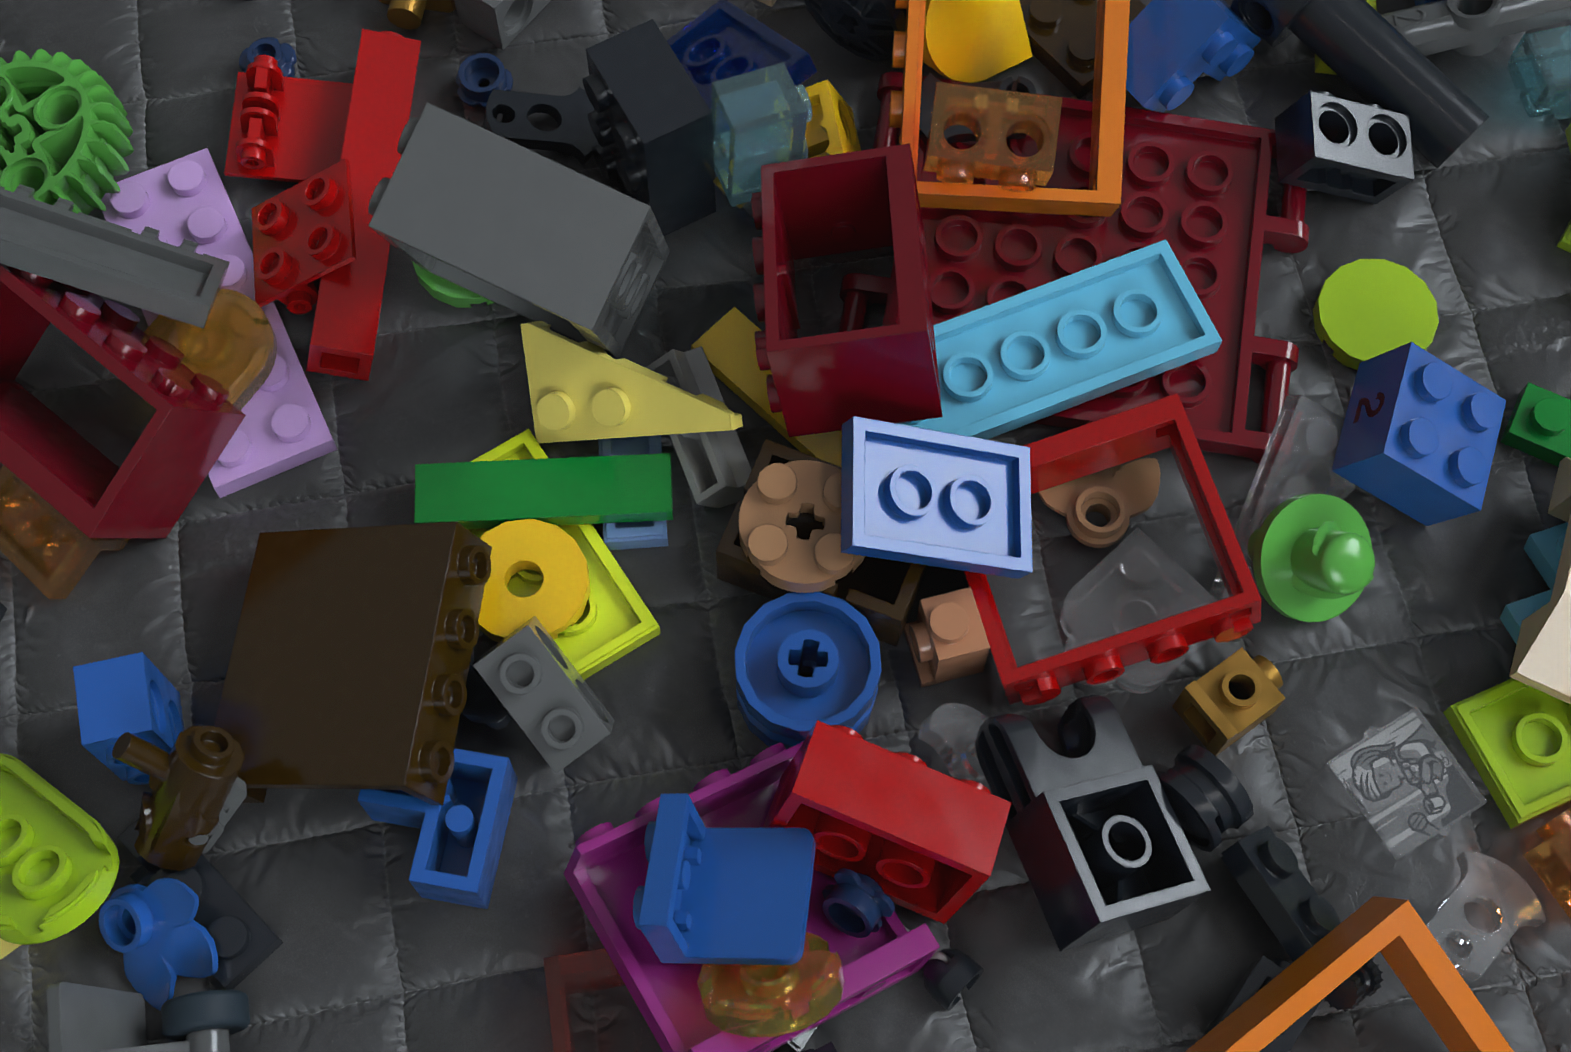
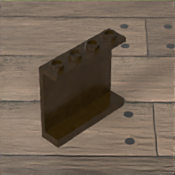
[214,521,492,805]

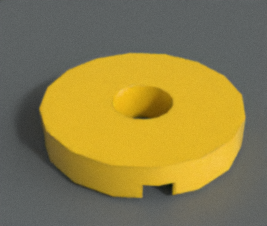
[478,519,591,642]

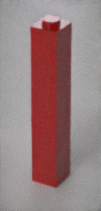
[306,29,421,381]

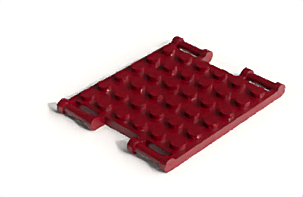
[839,72,1310,467]

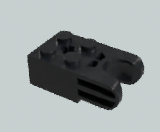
[975,695,1211,952]

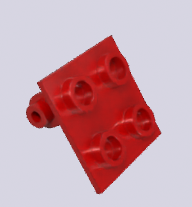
[224,55,353,183]
[251,158,356,314]

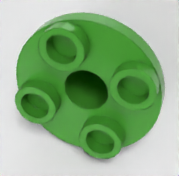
[1247,493,1375,622]

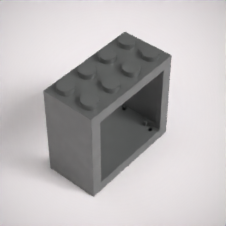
[368,102,670,359]

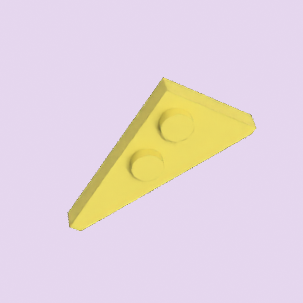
[520,321,743,443]

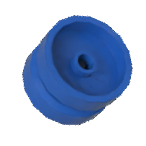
[735,592,882,749]

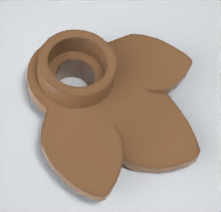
[1038,458,1161,548]

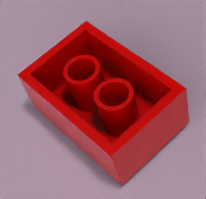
[763,720,1012,924]

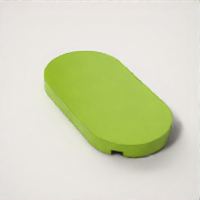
[0,753,119,945]

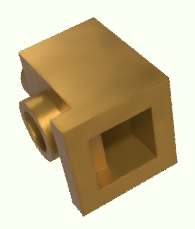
[1172,647,1286,756]

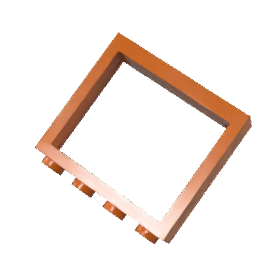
[889,0,1130,217]
[1185,896,1514,1052]

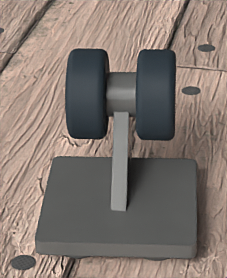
[44,982,250,1052]

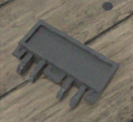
[0,184,230,329]

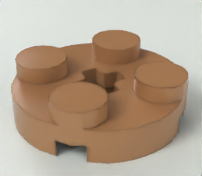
[739,460,865,593]

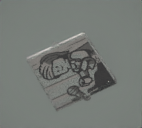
[1327,706,1487,860]

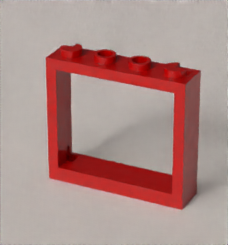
[964,393,1262,705]

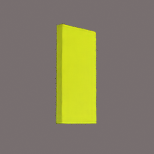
[468,428,661,680]

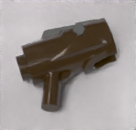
[112,726,247,871]

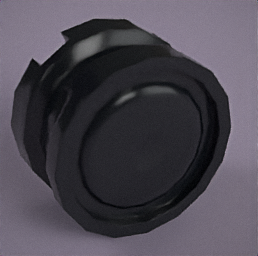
[1156,744,1254,852]

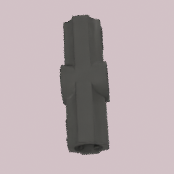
[1381,0,1571,57]

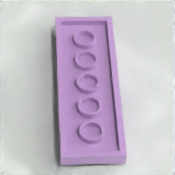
[102,148,338,498]

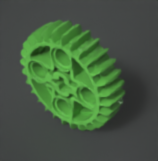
[0,48,134,215]

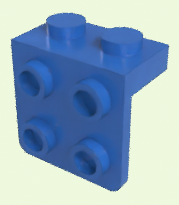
[633,793,816,965]

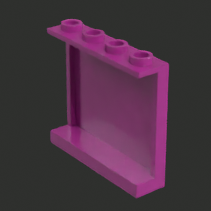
[563,741,940,1052]

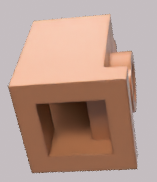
[904,587,990,688]

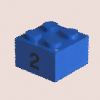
[1331,342,1506,526]

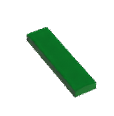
[414,453,673,529]

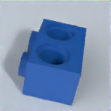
[73,652,184,785]

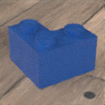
[1126,0,1262,113]
[357,748,518,909]

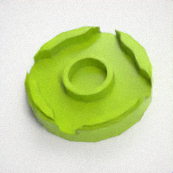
[1313,259,1439,370]

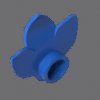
[99,878,218,1011]

